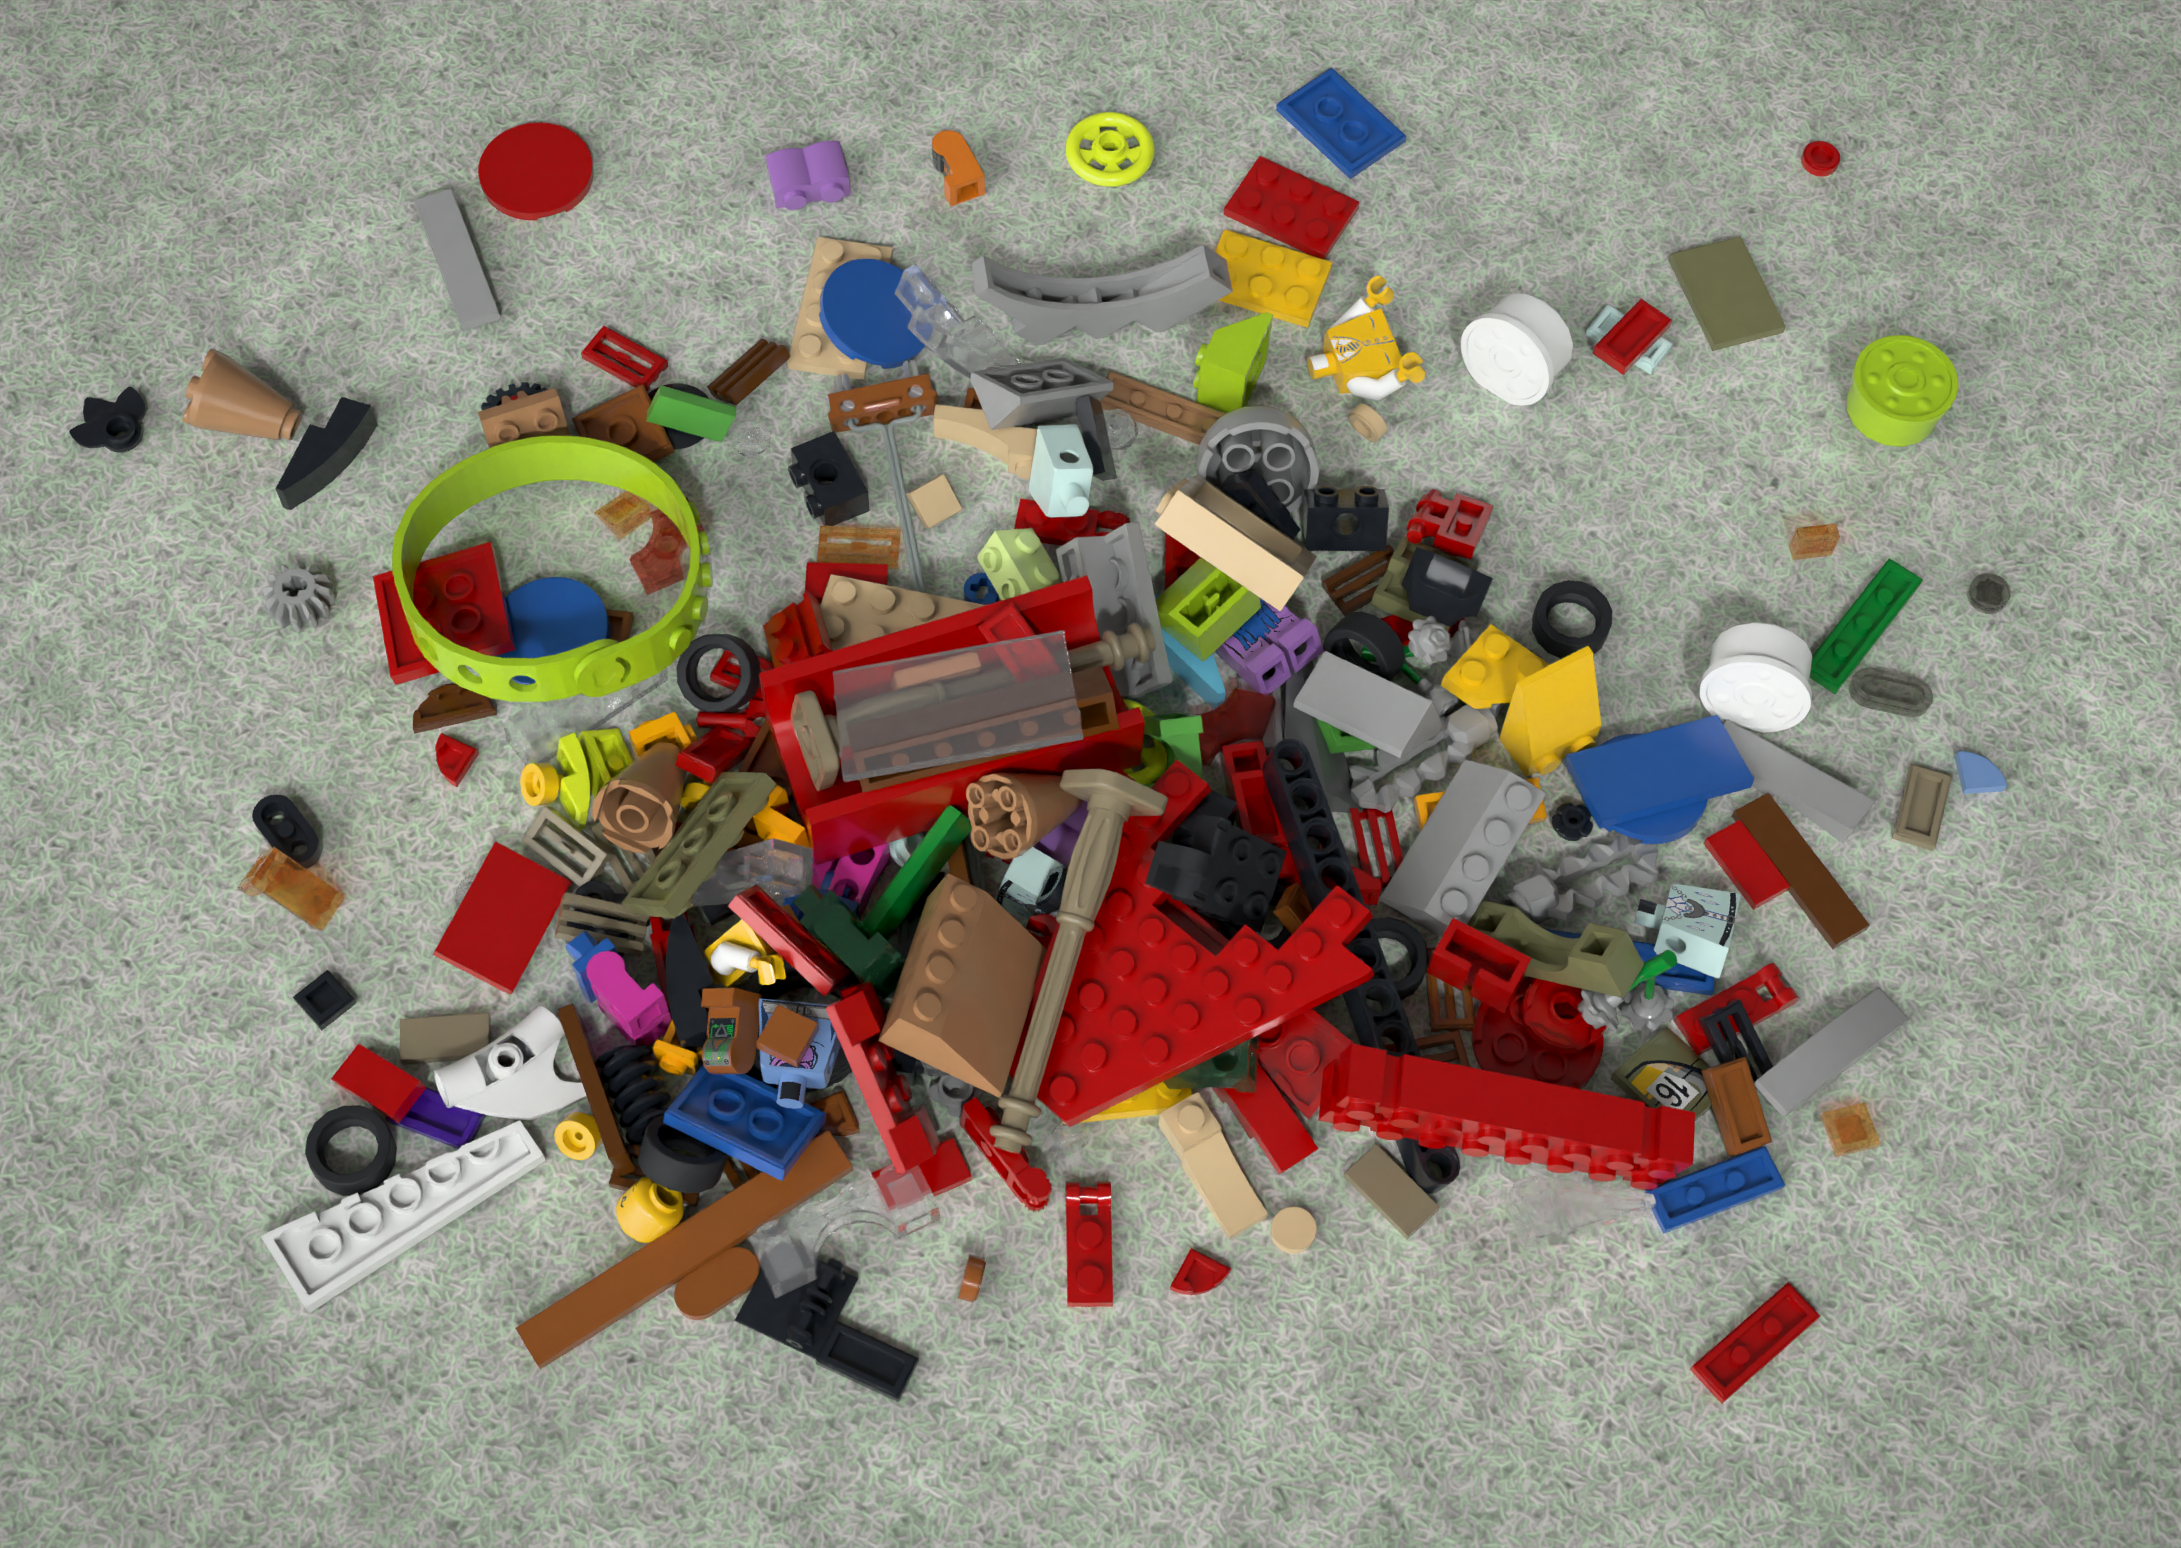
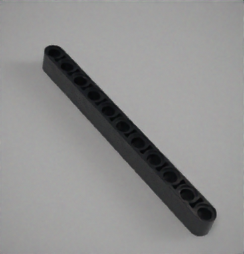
[1262,739,1461,1194]

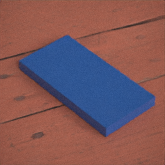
[1564,715,1754,829]

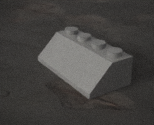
[1379,759,1546,938]

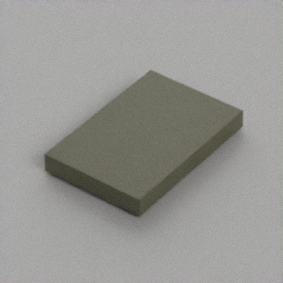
[1668,236,1786,351]

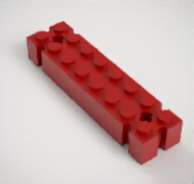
[1318,1044,1695,1190]

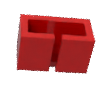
[1427,918,1532,1014]

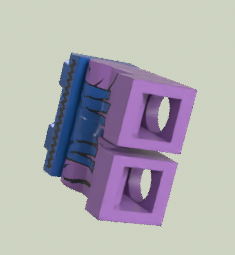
[1215,597,1324,699]

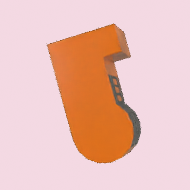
[932,130,985,206]

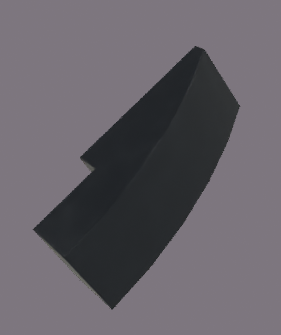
[275,397,378,510]
[666,913,715,1053]

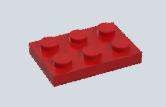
[1223,156,1360,260]

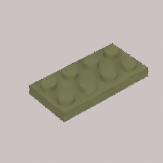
[622,772,776,919]

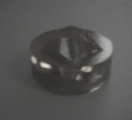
[1967,573,2011,614]

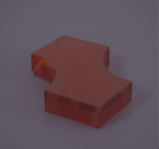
[629,497,704,595]
[1195,688,1276,766]

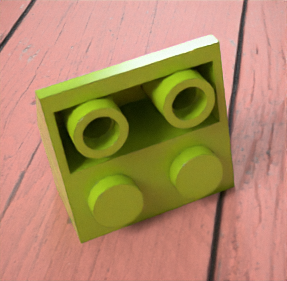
[1156,557,1261,662]

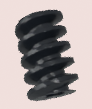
[596,1045,671,1144]

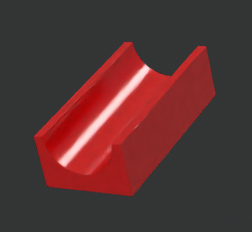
[759,575,1145,865]

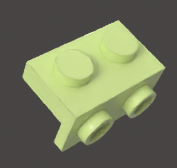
[977,528,1062,600]

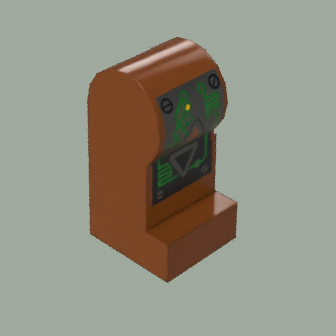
[701,988,762,1074]

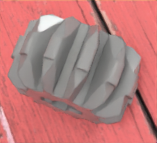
[262,560,335,633]

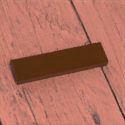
[1732,793,1870,950]
[558,1003,636,1176]

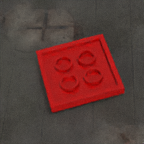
[373,542,516,685]

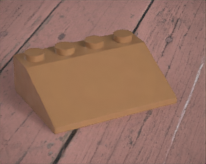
[878,873,1047,1098]

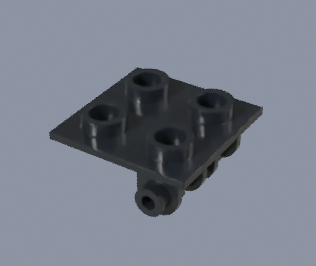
[735,1240,858,1359]

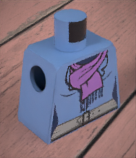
[759,999,841,1109]

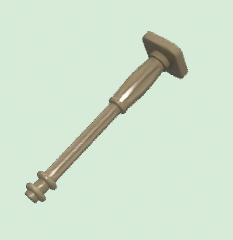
[791,622,1156,791]
[989,769,1168,1154]

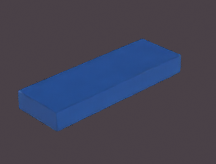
[1644,1146,1785,1234]

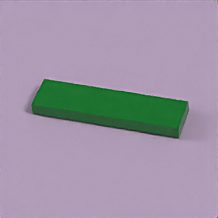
[1810,558,1923,695]
[846,805,972,962]

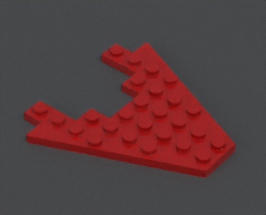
[1009,760,1375,1128]

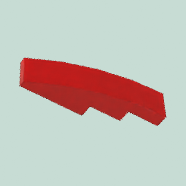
[1197,1043,1318,1175]

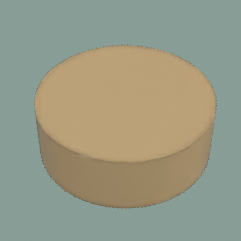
[1349,403,1387,442]
[1271,1206,1317,1254]

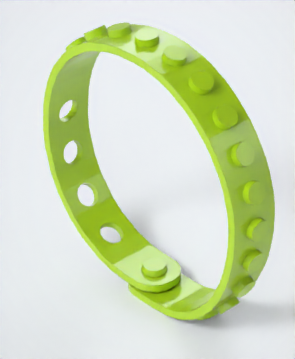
[392,436,713,702]

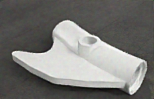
[434,1006,587,1121]

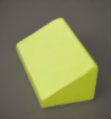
[578,728,633,799]

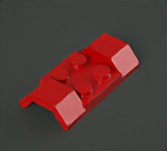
[825,981,941,1175]

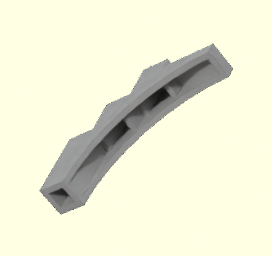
[971,244,1233,345]

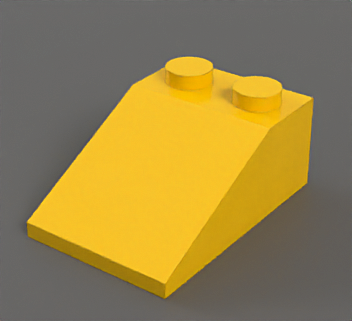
[1499,646,1602,777]

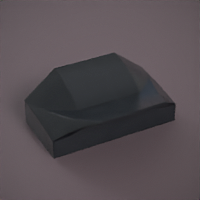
[1401,547,1493,627]

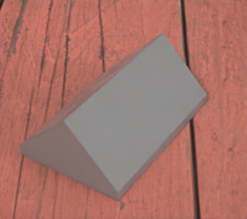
[971,358,1114,430]
[1293,651,1442,759]

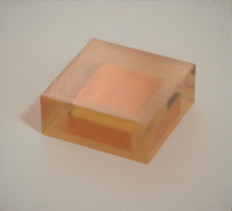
[1789,523,1840,560]
[1821,1103,1880,1157]

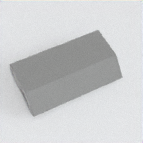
[1056,523,1172,699]

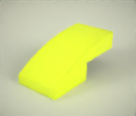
[556,732,590,830]

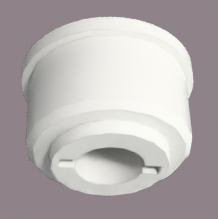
[1461,294,1573,406]
[1700,622,1812,733]

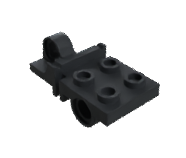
[1145,814,1287,933]

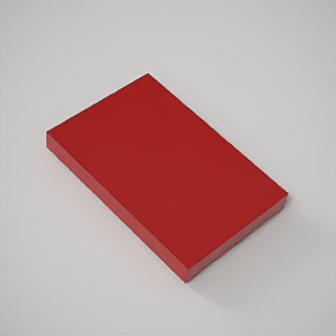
[433,841,572,994]

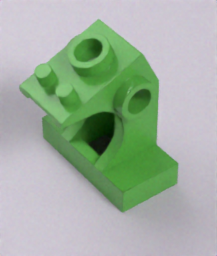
[1143,712,1203,788]

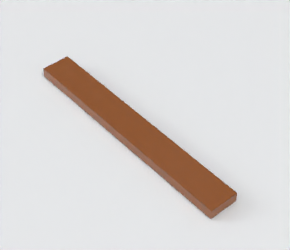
[515,1130,854,1369]

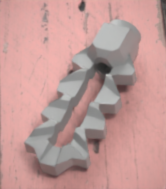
[1349,704,1498,813]
[1502,834,1658,924]

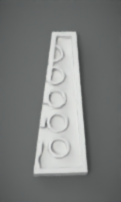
[261,1120,546,1313]

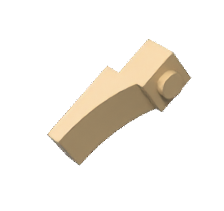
[933,404,1037,480]
[1158,1092,1268,1240]

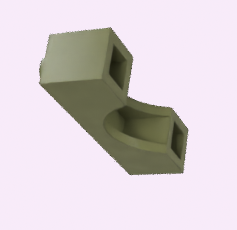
[1467,901,1645,998]

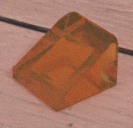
[595,491,651,540]

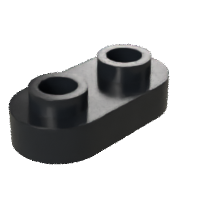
[252,795,322,871]

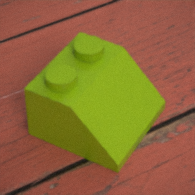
[1193,312,1273,413]

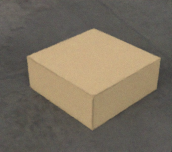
[906,474,962,529]

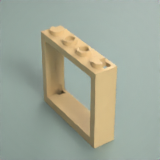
[1154,474,1317,611]

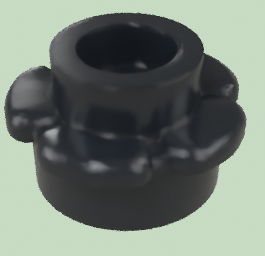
[1551,803,1593,841]

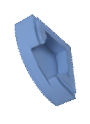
[1954,751,2007,794]

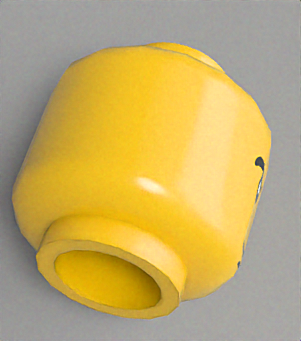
[616,1176,684,1243]

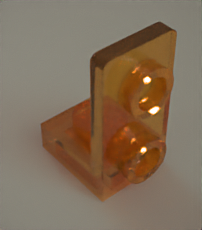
[237,847,344,930]

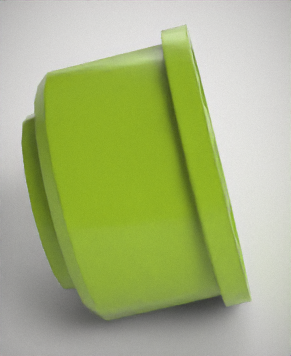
[1846,335,1959,447]

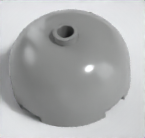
[1196,405,1319,513]

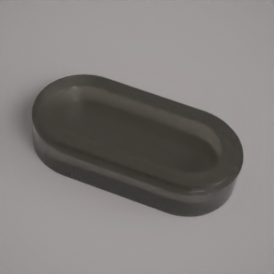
[1849,668,1933,718]

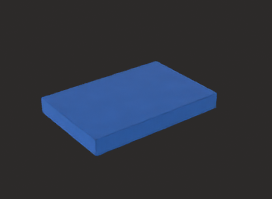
[1276,67,1406,179]
[663,1064,827,1181]

